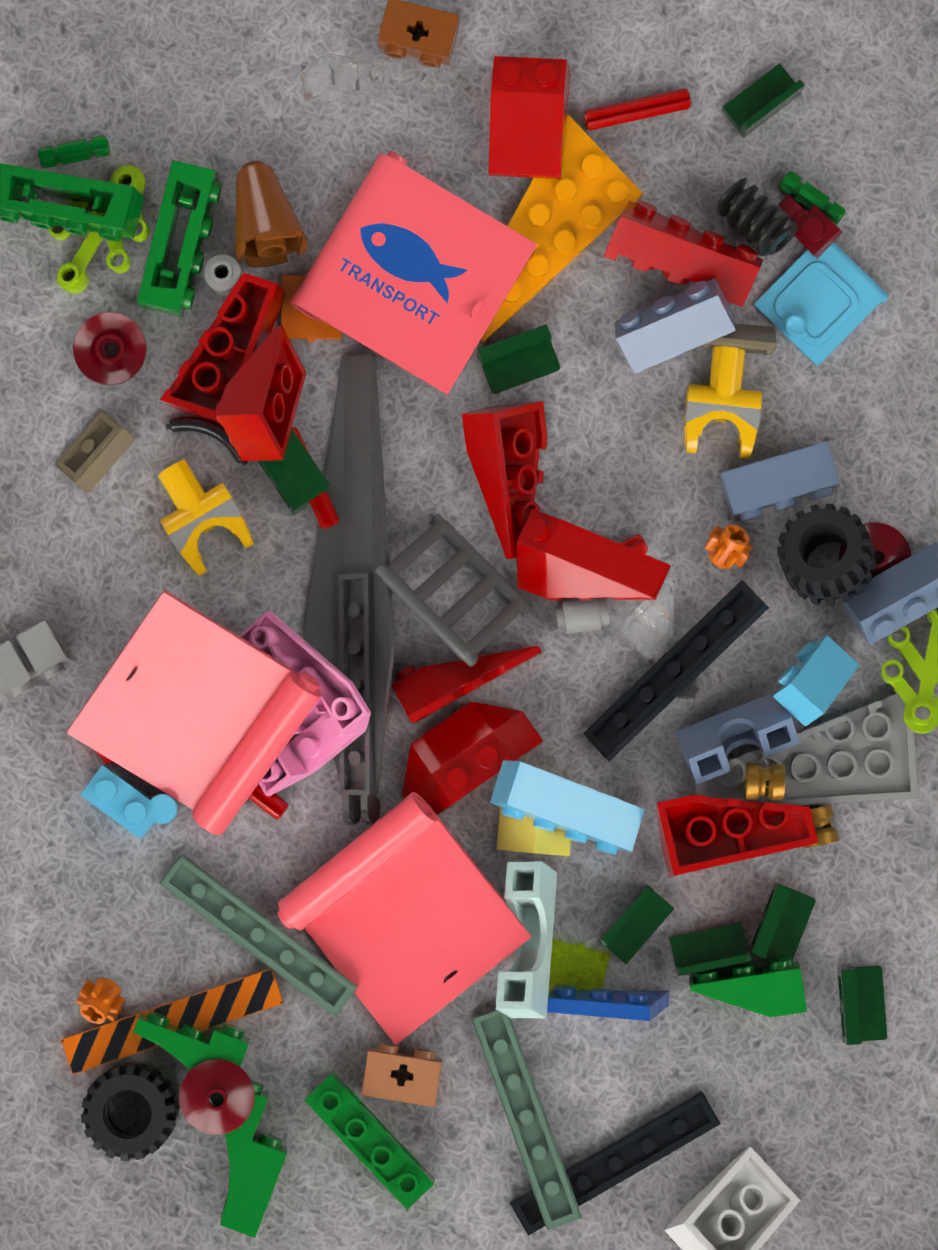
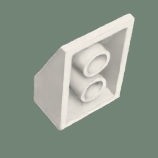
[664,1147,800,1250]

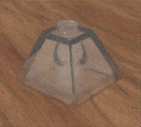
[614,574,675,662]

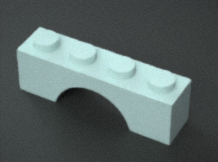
[495,861,557,1018]

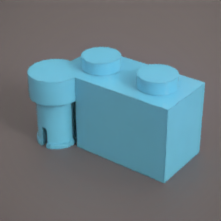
[773,635,860,727]
[80,765,178,839]

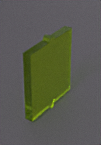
[548,939,611,1017]

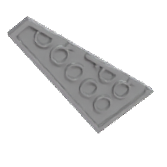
[694,693,919,806]

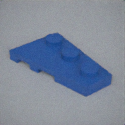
[547,985,669,1021]

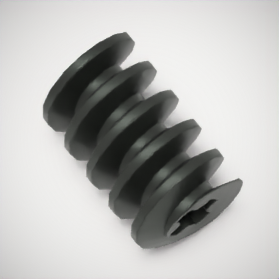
[717,177,798,256]

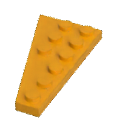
[471,115,643,344]

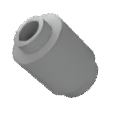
[204,254,245,296]
[555,598,610,635]

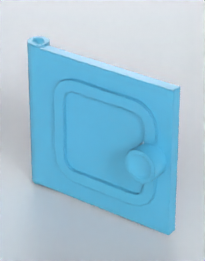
[754,242,889,367]

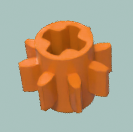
[704,524,753,569]
[76,977,125,1024]

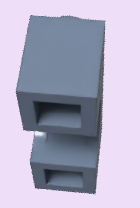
[675,691,800,785]

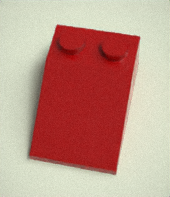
[488,56,571,179]
[216,326,307,461]

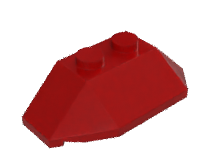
[402,701,543,815]

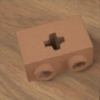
[361,1043,442,1107]

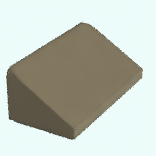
[701,323,777,355]
[54,410,135,493]

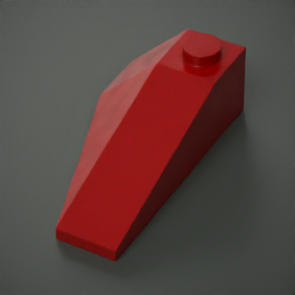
[462,401,548,559]
[516,509,671,601]
[391,646,542,724]
[656,795,818,878]

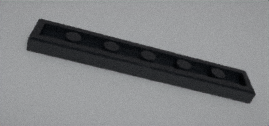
[583,580,769,762]
[509,1091,721,1236]

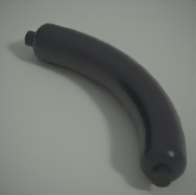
[165,417,248,466]

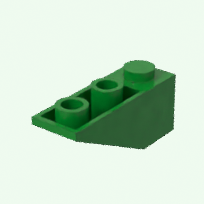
[689,957,807,1018]

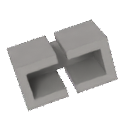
[0,620,71,698]

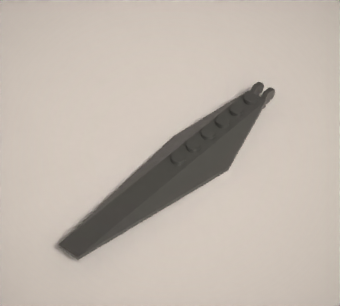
[303,353,395,825]

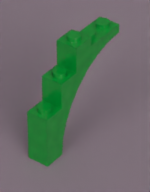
[133,1011,287,1238]

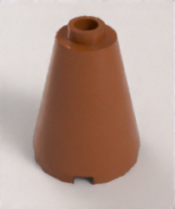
[235,161,308,268]

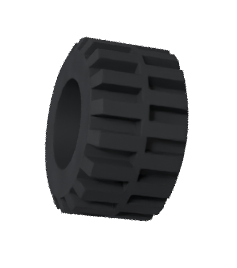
[777,504,876,606]
[81,1063,179,1161]

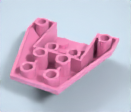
[239,611,371,796]

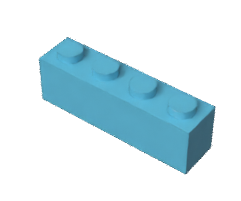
[490,760,645,855]

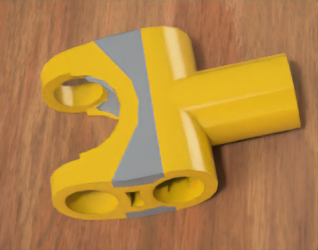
[684,346,762,459]
[157,459,254,577]

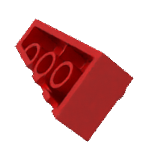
[603,200,764,307]
[160,272,286,424]

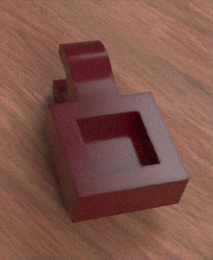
[778,194,843,259]

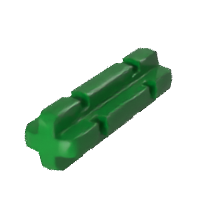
[38,135,110,169]
[779,171,846,225]

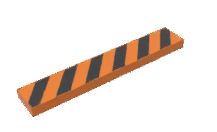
[61,968,284,1075]

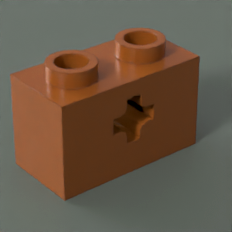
[378,0,460,68]

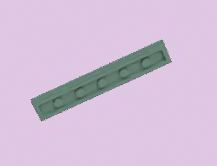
[159,854,359,1017]
[471,1009,582,1230]

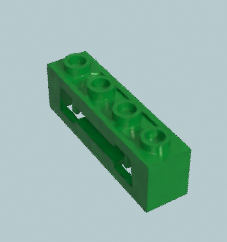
[137,160,222,318]
[0,163,144,242]
[304,1071,435,1210]

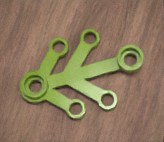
[48,165,150,294]
[881,609,938,734]

